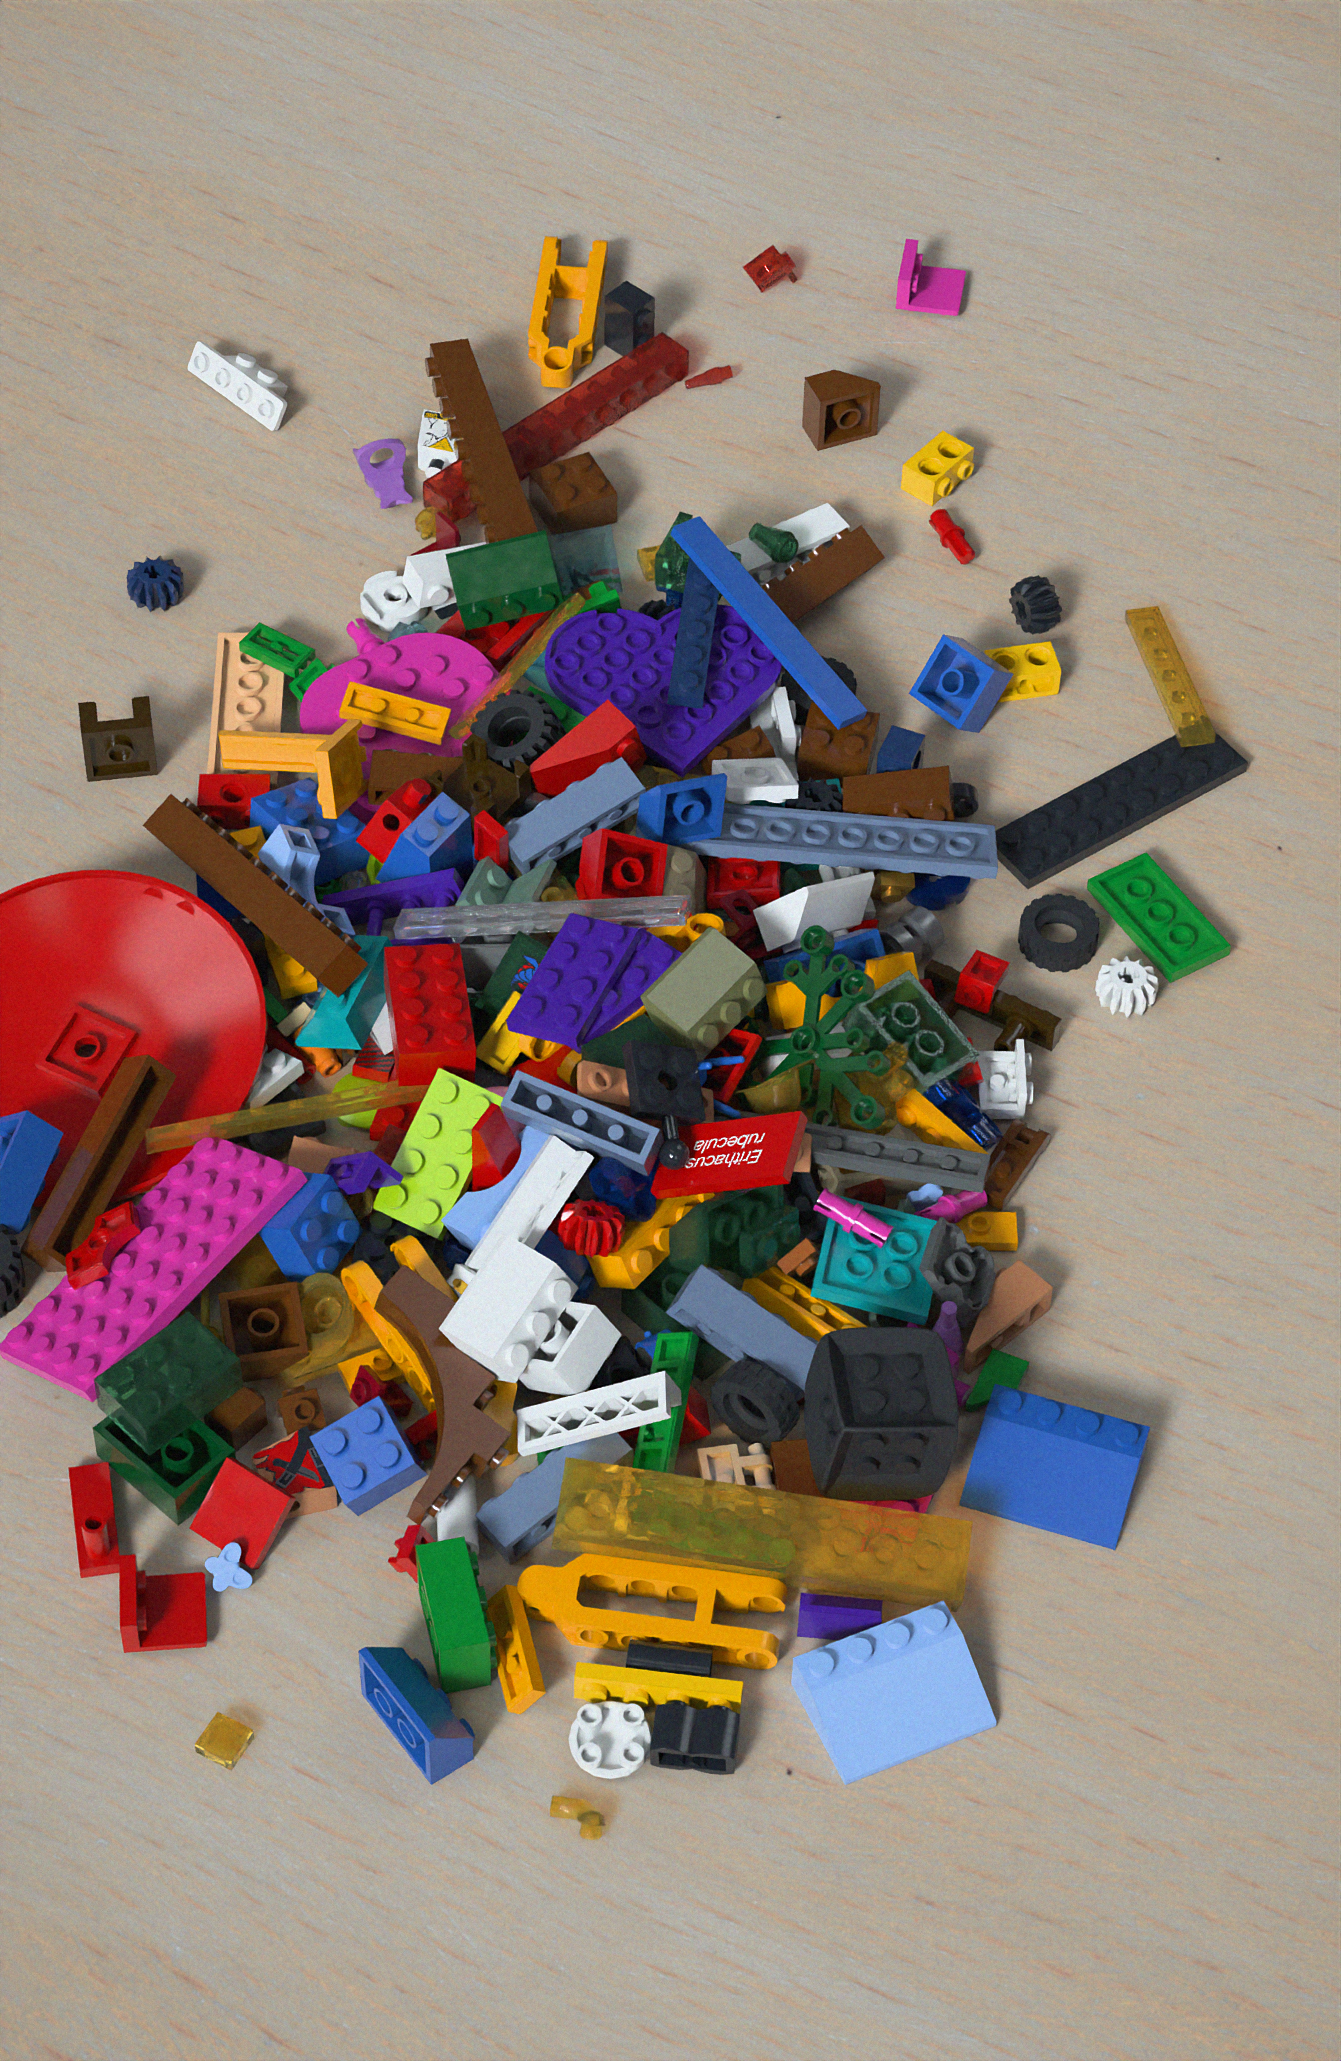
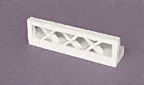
[464,1135,594,1273]
[517,1371,682,1457]

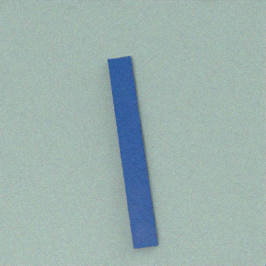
[670,516,868,730]

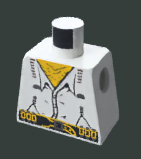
[418,409,463,482]

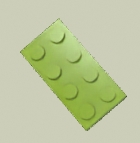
[371,1068,504,1241]

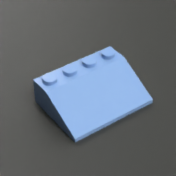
[791,1600,997,1785]

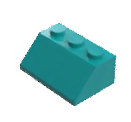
[295,935,393,1050]

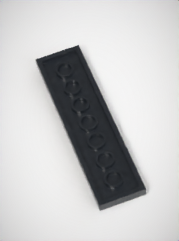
[995,720,1248,889]

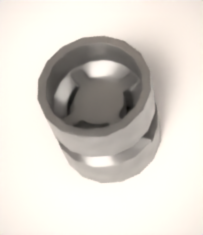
[879,906,945,963]

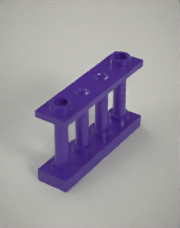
[322,868,466,946]

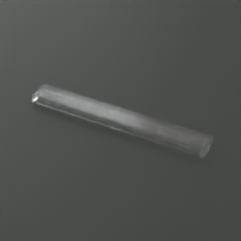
[393,895,692,939]

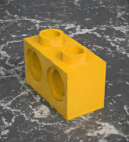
[901,430,974,506]
[984,641,1061,703]

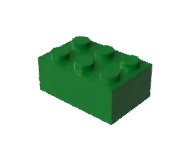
[415,1536,497,1694]

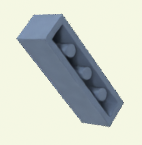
[504,757,646,875]
[501,1070,664,1176]
[666,1265,819,1402]
[475,1417,635,1566]

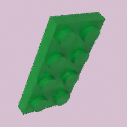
[1087,852,1231,983]

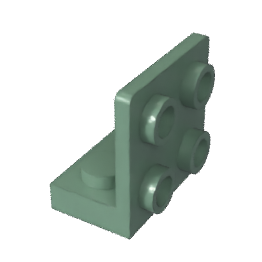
[455,856,557,921]

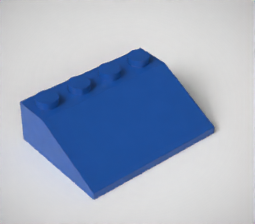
[959,1384,1150,1550]

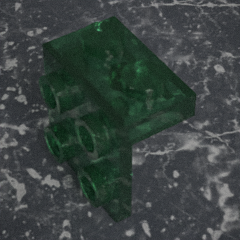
[693,1204,801,1279]

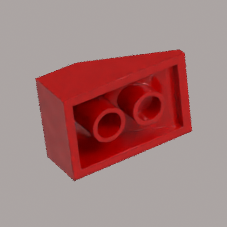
[529,700,647,799]

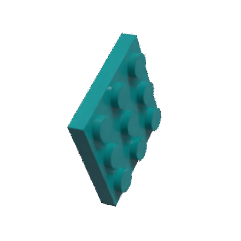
[810,1195,937,1325]

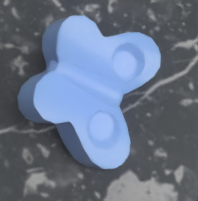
[906,1183,943,1211]
[205,1542,252,1592]

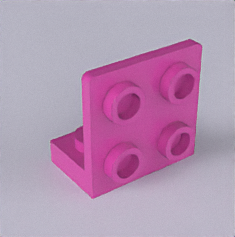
[896,239,966,316]

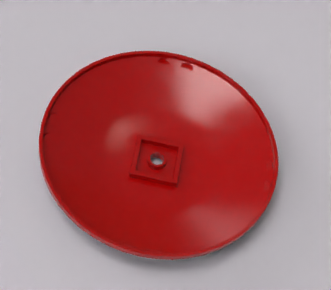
[0,870,268,1208]

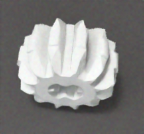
[1095,955,1159,1018]

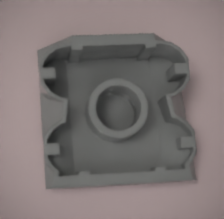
[919,1217,996,1328]

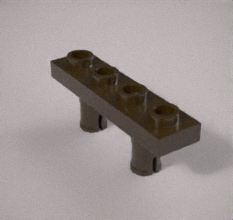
[924,959,1062,1052]

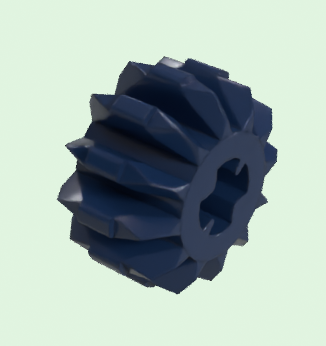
[126,555,184,612]

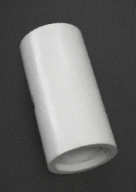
[437,1475,479,1556]

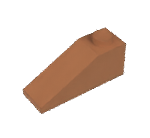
[963,1260,1053,1375]

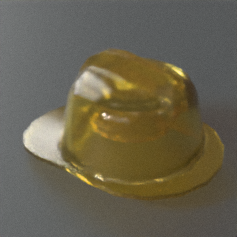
[735,1059,817,1115]
[298,1273,356,1358]

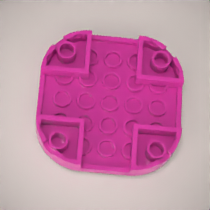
[299,633,514,826]

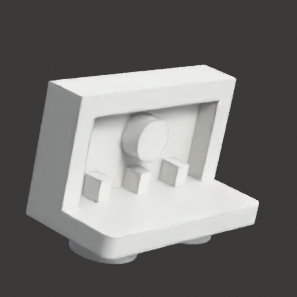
[977,1039,1033,1119]

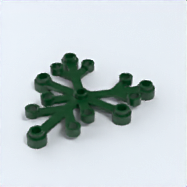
[734,925,891,1129]

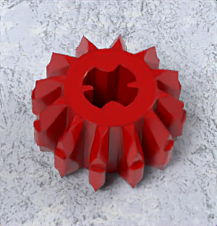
[558,1198,626,1258]

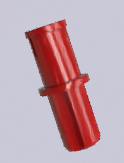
[929,509,975,565]

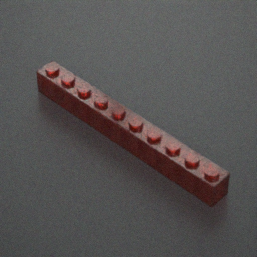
[423,332,689,524]

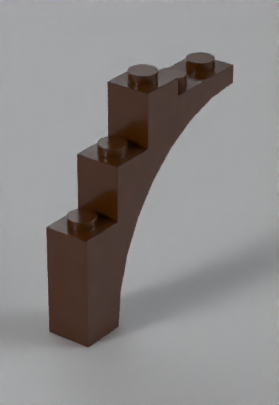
[374,1264,511,1525]

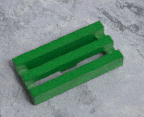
[239,622,316,678]

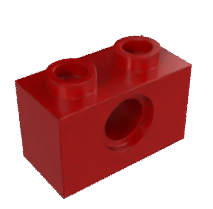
[197,774,272,829]

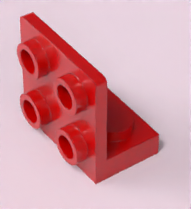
[119,1554,207,1653]

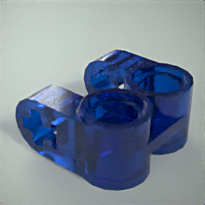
[923,1079,1004,1152]
[589,1154,667,1222]

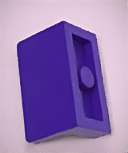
[323,1151,404,1196]
[797,1593,883,1640]

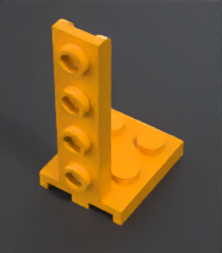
[218,719,369,819]

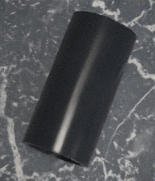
[626,1639,713,1678]

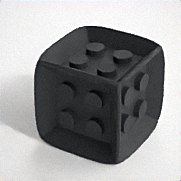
[804,1327,959,1501]

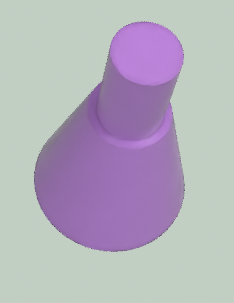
[932,1301,964,1356]

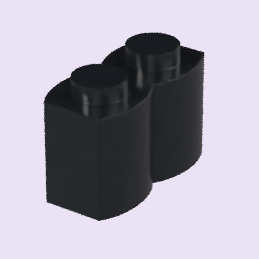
[650,1701,740,1775]

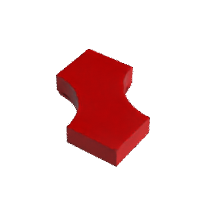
[65,1201,141,1290]

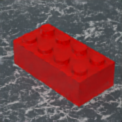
[384,943,476,1087]

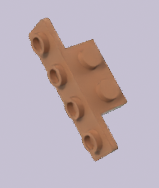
[577,1060,714,1132]

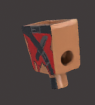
[251,1426,338,1519]

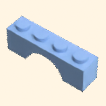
[257,824,356,939]
[441,1126,584,1251]

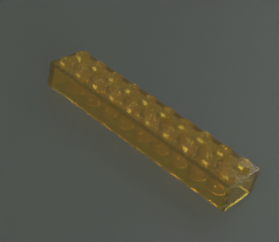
[551,1457,973,1612]

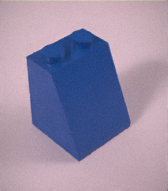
[375,792,473,924]

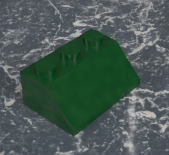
[446,530,565,631]

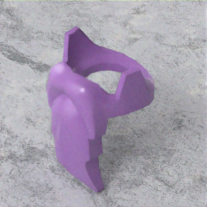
[353,438,413,509]

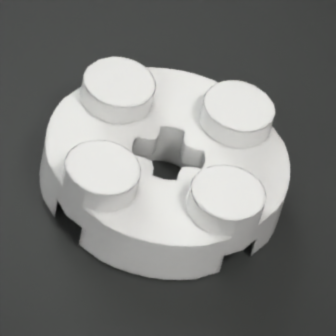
[360,571,427,632]

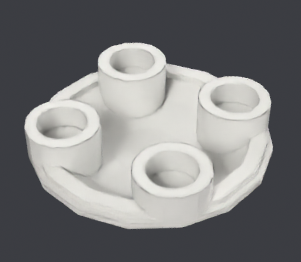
[569,1701,652,1779]

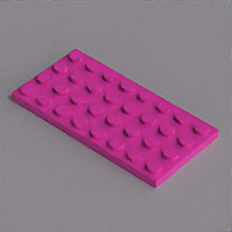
[0,1133,308,1403]

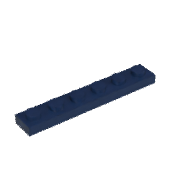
[667,557,719,709]

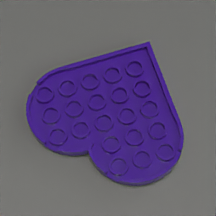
[544,604,782,778]

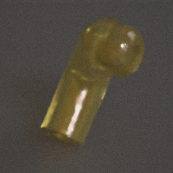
[550,1795,606,1840]

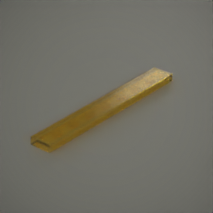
[145,1080,430,1154]

